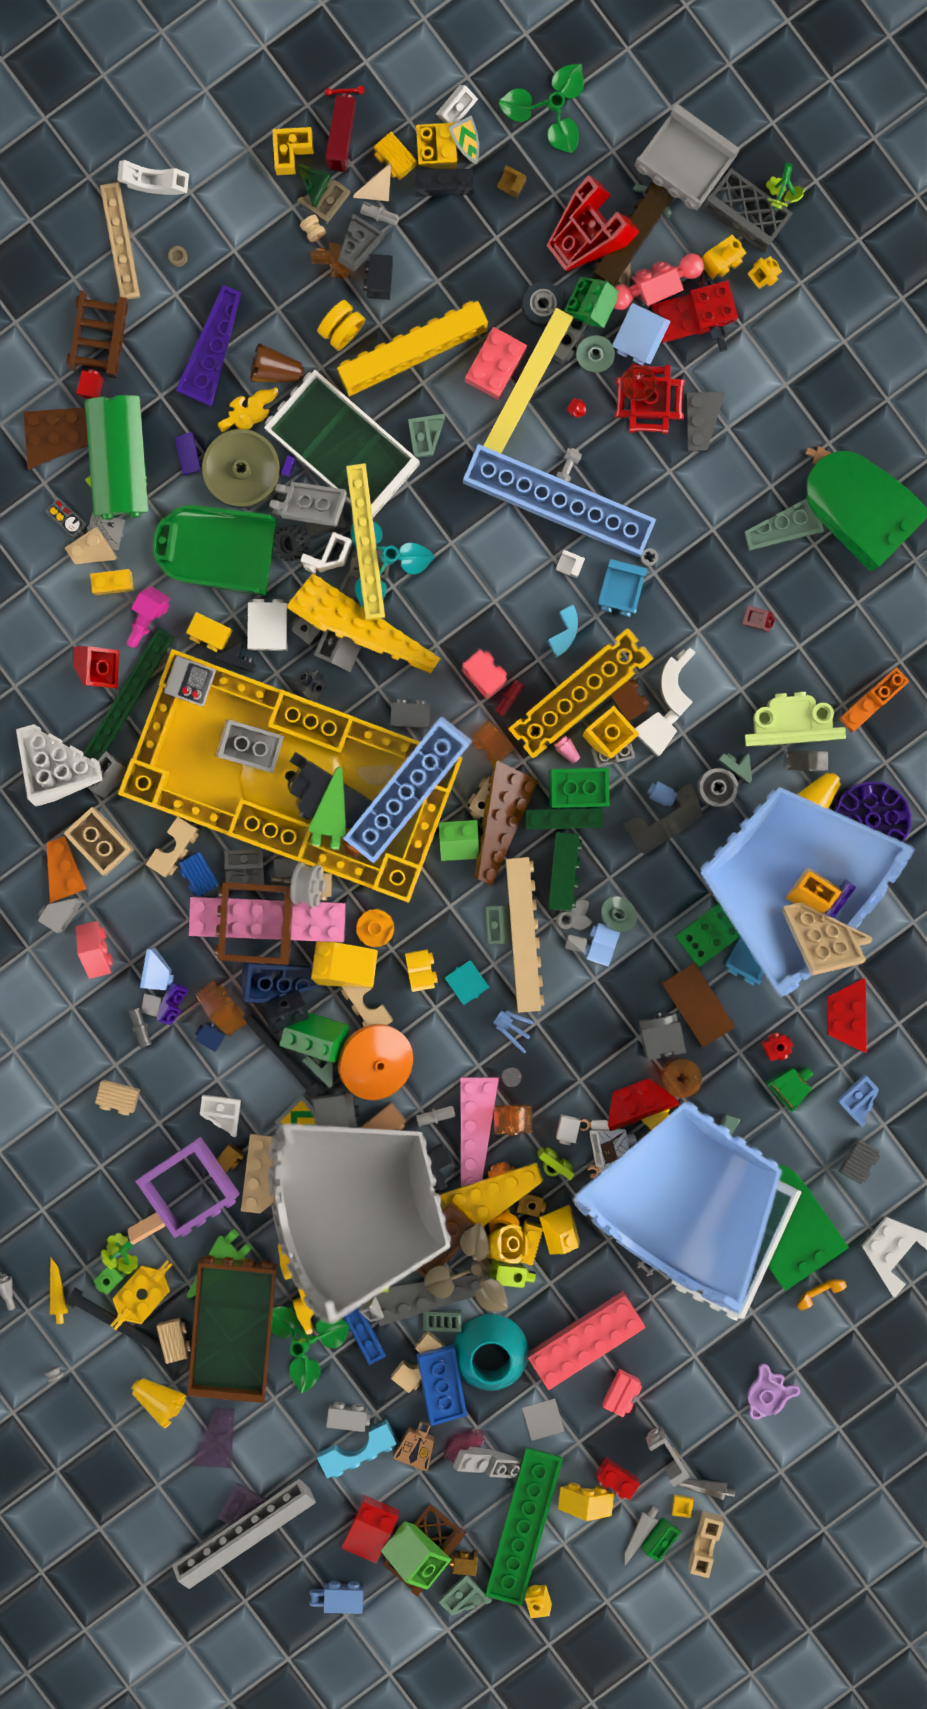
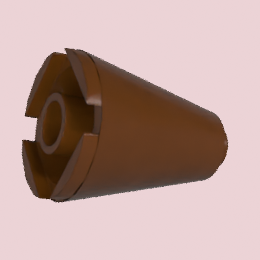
[250,343,305,382]

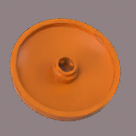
[338,1024,413,1100]

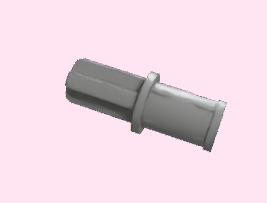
[360,202,399,225]
[416,1106,455,1127]

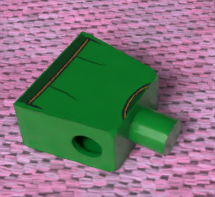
[766,1066,814,1112]

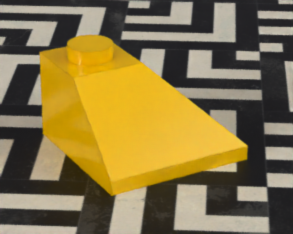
[582,706,639,759]
[539,1205,580,1254]

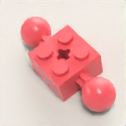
[614,253,704,310]

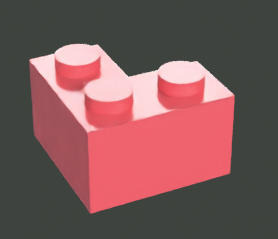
[75,921,113,979]

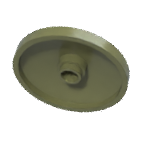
[202,429,280,508]

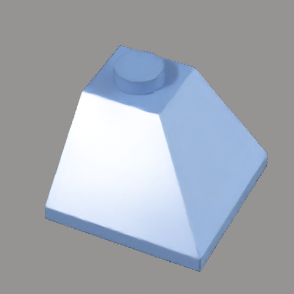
[140,947,174,990]

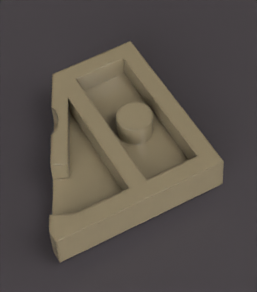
[297,180,351,224]

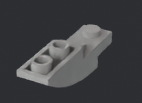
[453,1447,522,1478]

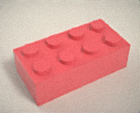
[462,650,507,700]

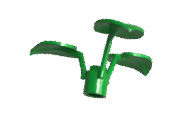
[499,64,584,153]
[265,1306,349,1393]

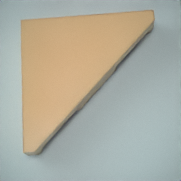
[353,163,391,201]

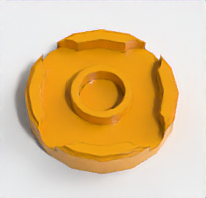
[356,909,394,947]

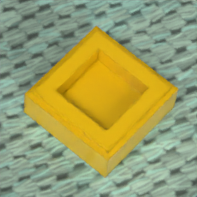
[671,1495,694,1518]

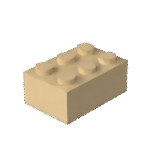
[63,807,135,876]

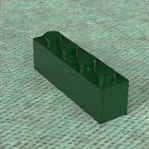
[525,808,604,829]
[548,832,582,912]

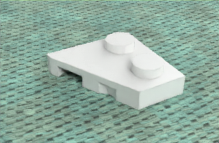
[200,1095,241,1137]

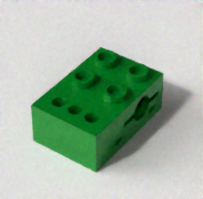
[548,768,610,808]
[674,902,741,967]

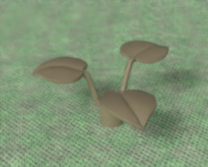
[424,1223,509,1312]

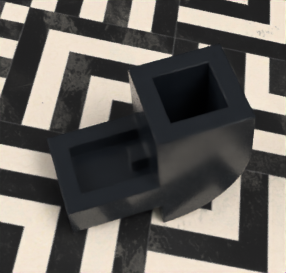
[427,1143,452,1190]

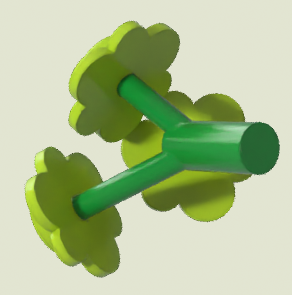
[766,163,805,209]
[101,1233,138,1274]

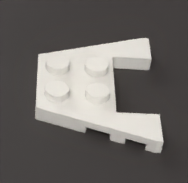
[861,1216,927,1297]

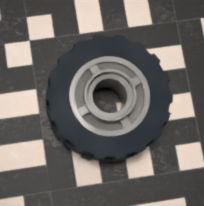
[521,281,564,327]

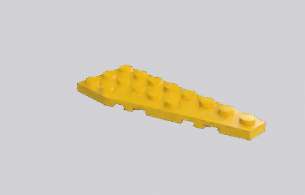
[287,573,441,673]

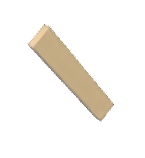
[100,182,140,300]

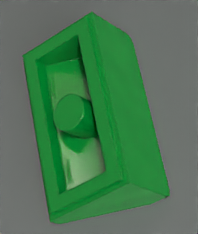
[641,1518,682,1562]

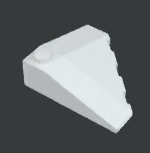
[16,724,103,806]

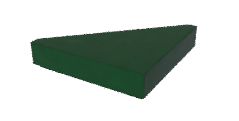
[297,163,331,208]

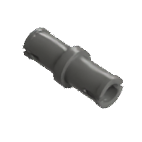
[128,1007,152,1048]

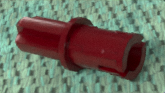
[495,679,525,716]

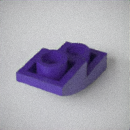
[157,982,189,1025]

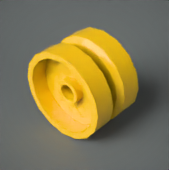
[317,300,365,351]

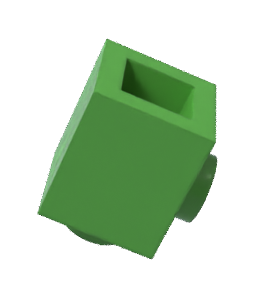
[93,1266,126,1294]

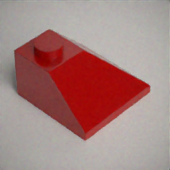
[73,646,119,688]

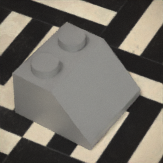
[38,898,85,933]

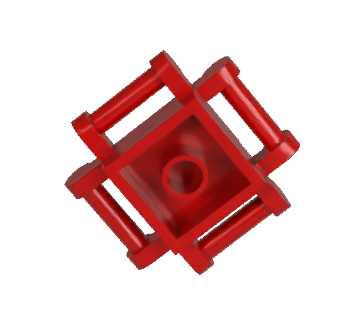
[615,364,685,434]

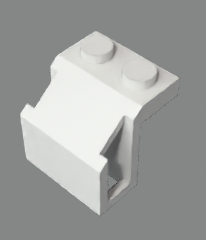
[300,532,353,574]

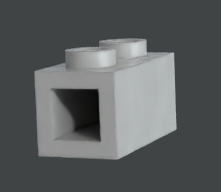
[326,1402,371,1432]

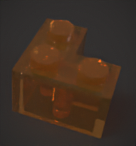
[471,720,515,763]
[195,981,247,1037]

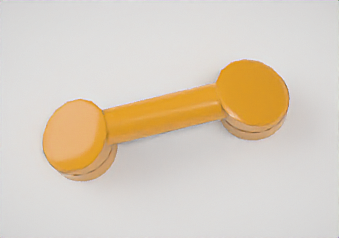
[797,1279,847,1311]

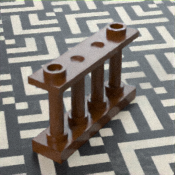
[66,290,129,378]

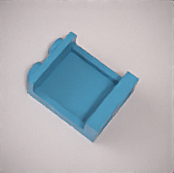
[597,559,647,617]
[724,936,764,985]

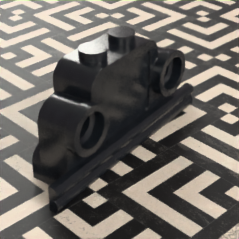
[287,752,373,829]

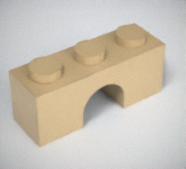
[146,816,199,877]
[341,986,393,1027]
[391,1331,445,1393]
[688,1511,724,1578]

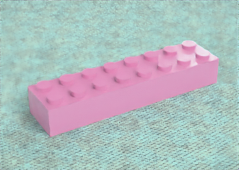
[189,897,346,942]

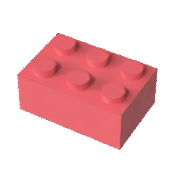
[465,327,527,401]

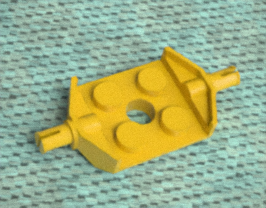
[110,1260,173,1330]

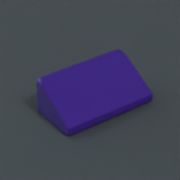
[175,432,202,476]
[825,879,856,918]

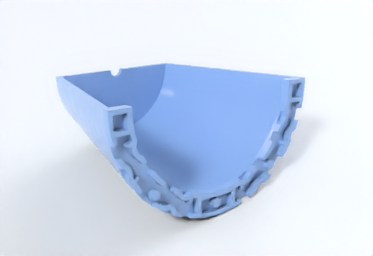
[700,787,914,997]
[573,1102,782,1313]

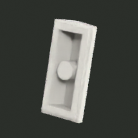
[436,85,478,123]

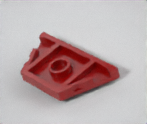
[827,978,867,1052]
[608,1078,679,1132]

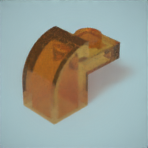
[310,242,351,278]

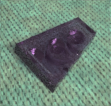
[193,1408,235,1468]

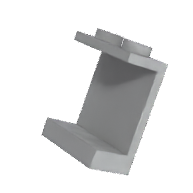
[645,1427,690,1487]

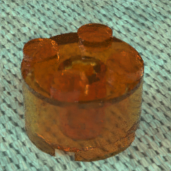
[661,1057,702,1098]
[494,1104,533,1135]

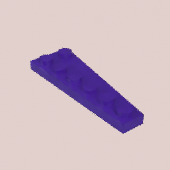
[176,285,241,407]

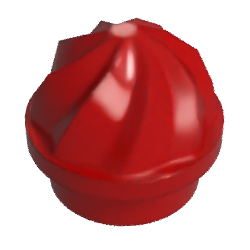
[566,398,586,418]

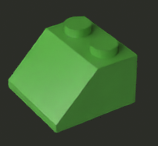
[439,820,479,861]

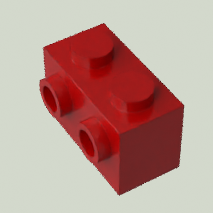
[596,1457,640,1500]

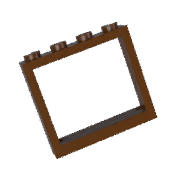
[215,882,293,965]

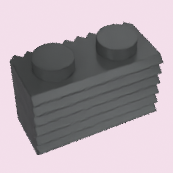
[838,1138,880,1184]

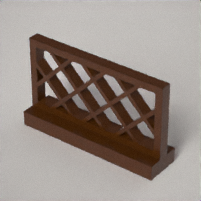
[383,1503,467,1596]

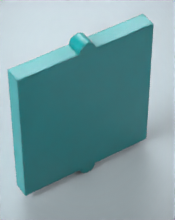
[445,960,489,1005]

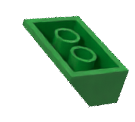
[279,1012,349,1062]

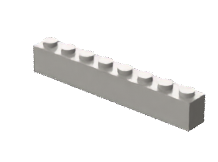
[172,1479,316,1589]

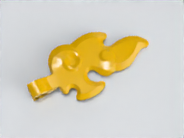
[218,387,278,433]

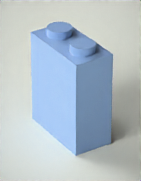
[613,303,670,365]

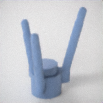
[494,1010,533,1053]

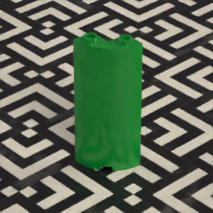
[85,395,148,520]

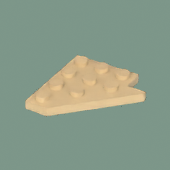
[782,902,873,975]
[241,1134,275,1213]

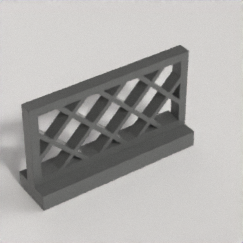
[703,168,793,253]

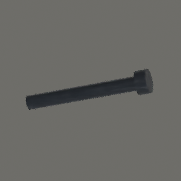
[244,1013,324,1100]
[65,1287,161,1353]

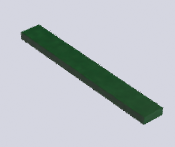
[83,627,175,761]

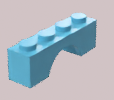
[317,1419,397,1479]

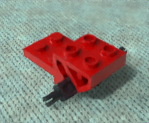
[651,269,738,352]

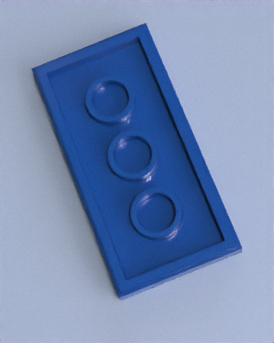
[416,1344,467,1426]

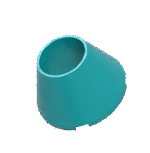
[453,1314,529,1391]

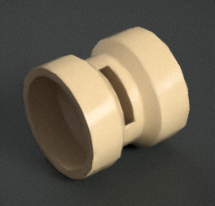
[300,215,326,242]

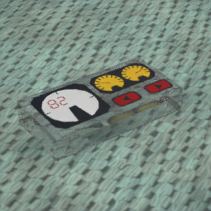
[45,498,87,539]

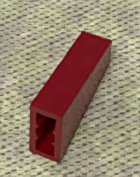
[326,94,356,173]

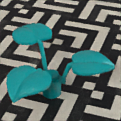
[351,521,435,608]

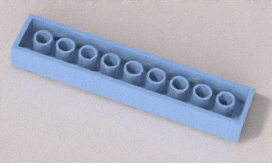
[463,444,656,558]

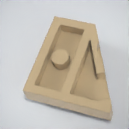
[65,527,118,564]

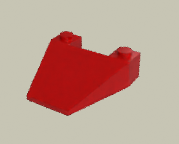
[546,175,640,271]

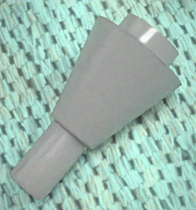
[0,1274,15,1310]

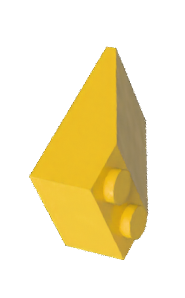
[311,941,378,988]

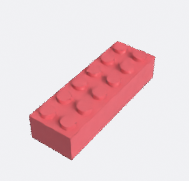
[527,1291,646,1390]

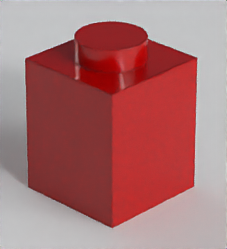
[76,369,104,399]

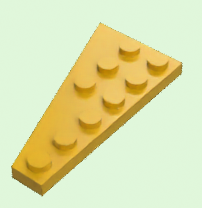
[439,1163,543,1226]

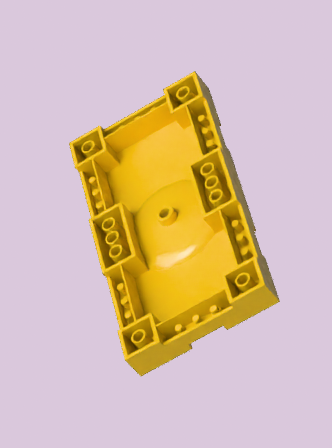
[118,649,463,903]

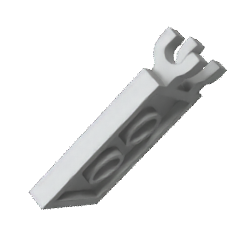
[269,482,347,526]

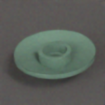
[576,335,615,373]
[601,896,637,932]

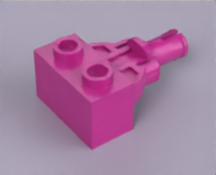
[126,586,171,648]

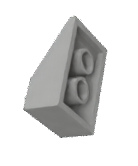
[215,719,284,773]

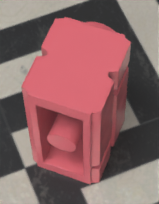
[602,1369,642,1417]

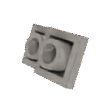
[591,742,635,768]

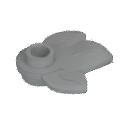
[556,900,592,930]

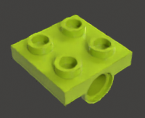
[537,1147,575,1181]

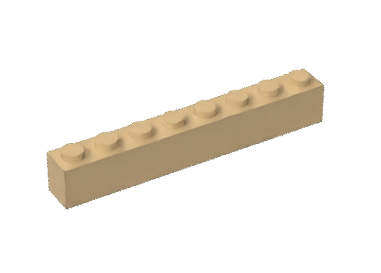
[506,857,544,1013]

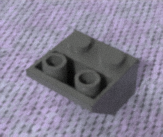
[314,629,362,672]

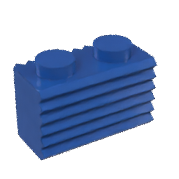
[179,852,220,897]

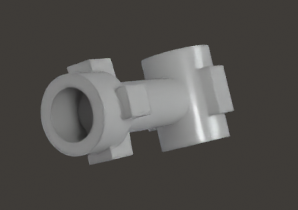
[556,448,582,482]

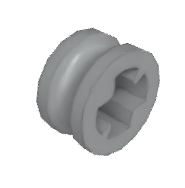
[640,548,658,567]
[44,1366,64,1383]

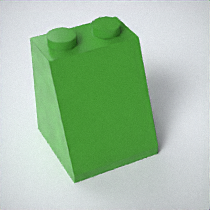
[381,1521,451,1590]

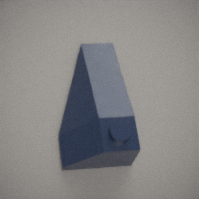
[241,962,321,1003]

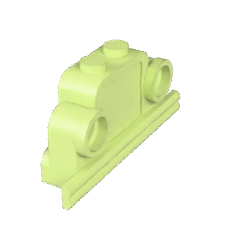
[745,692,846,746]

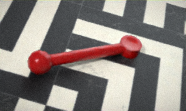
[324,85,364,96]

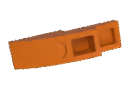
[839,667,909,733]

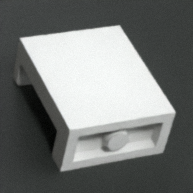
[248,599,288,651]

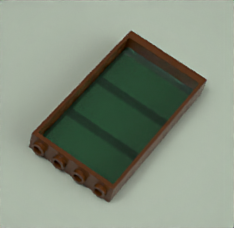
[187,1255,277,1403]

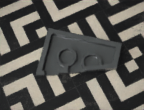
[338,214,385,272]
[686,392,725,452]

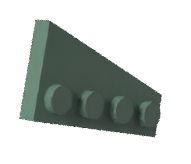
[744,499,824,551]

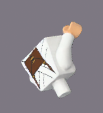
[580,1119,637,1178]

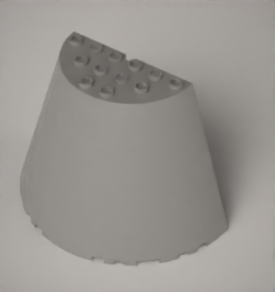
[268,1124,451,1323]

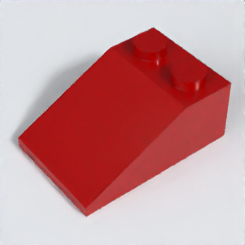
[341,1495,399,1563]

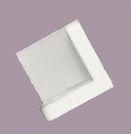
[556,550,585,578]

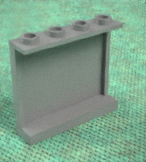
[634,104,740,211]

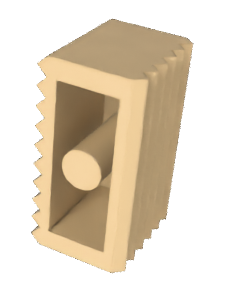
[95,1080,140,1115]
[156,1317,191,1364]

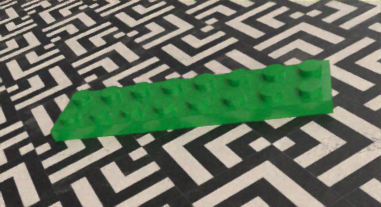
[485,1447,563,1606]

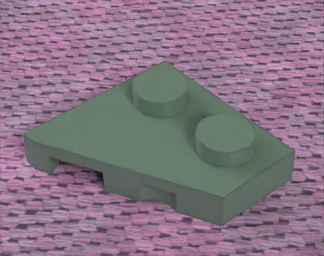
[408,414,445,458]
[438,1575,492,1615]

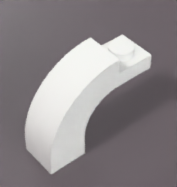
[117,160,189,195]
[660,648,696,717]

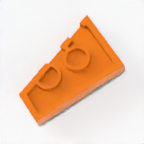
[47,836,87,903]

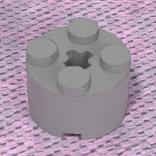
[697,768,738,807]

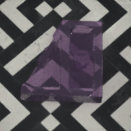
[218,1483,268,1525]

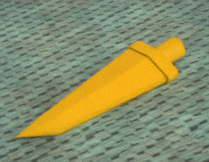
[50,1258,68,1324]

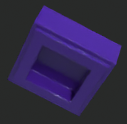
[281,456,296,479]

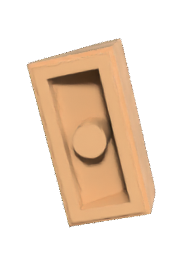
[128,1212,166,1245]

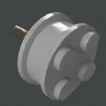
[271,862,326,907]

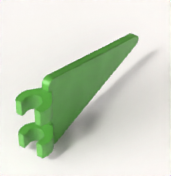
[308,767,346,850]
[187,1229,253,1298]

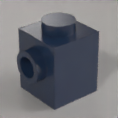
[195,1022,226,1052]

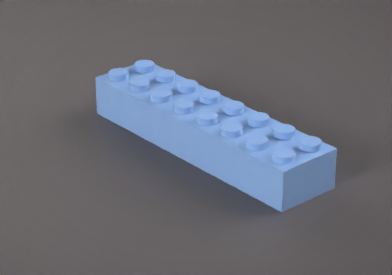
[344,717,472,863]

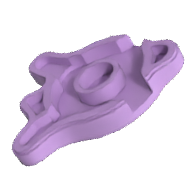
[748,1363,800,1420]

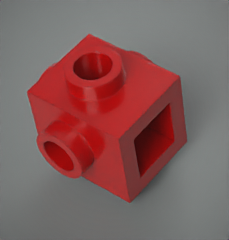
[761,1032,793,1061]

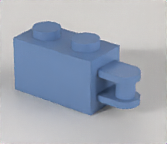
[309,1581,364,1614]

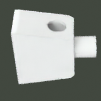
[635,710,679,757]

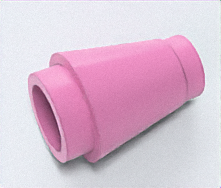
[554,735,581,764]

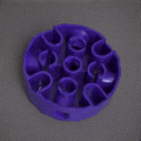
[832,782,911,843]

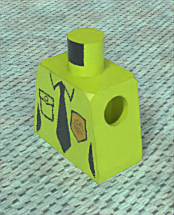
[489,1259,536,1288]

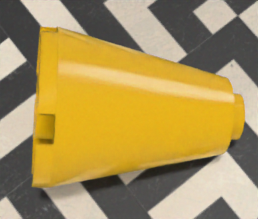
[796,773,841,809]
[486,1224,529,1264]
[131,1378,187,1428]

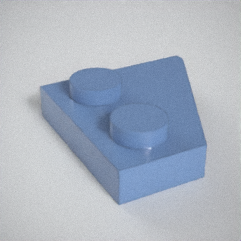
[837,1074,879,1128]

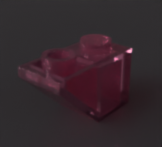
[444,1429,485,1463]

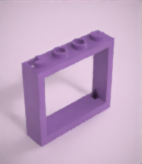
[136,1137,240,1238]

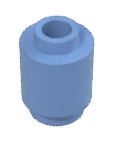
[647,781,677,807]

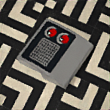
[163,656,216,706]

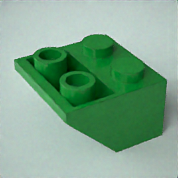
[564,277,619,328]

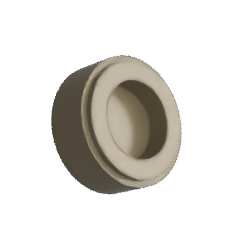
[168,246,188,267]

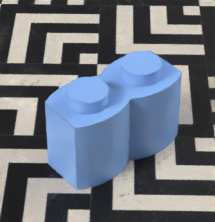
[584,923,620,967]

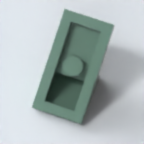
[717,753,752,784]
[303,1055,334,1088]

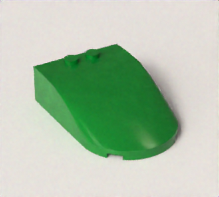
[806,451,927,572]
[153,505,278,596]
[758,1164,849,1291]

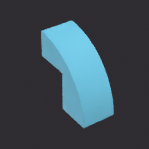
[548,605,578,658]

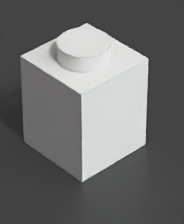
[556,1114,581,1145]

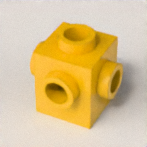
[747,256,782,289]

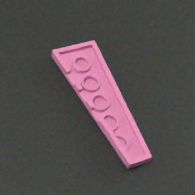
[461,1077,498,1187]

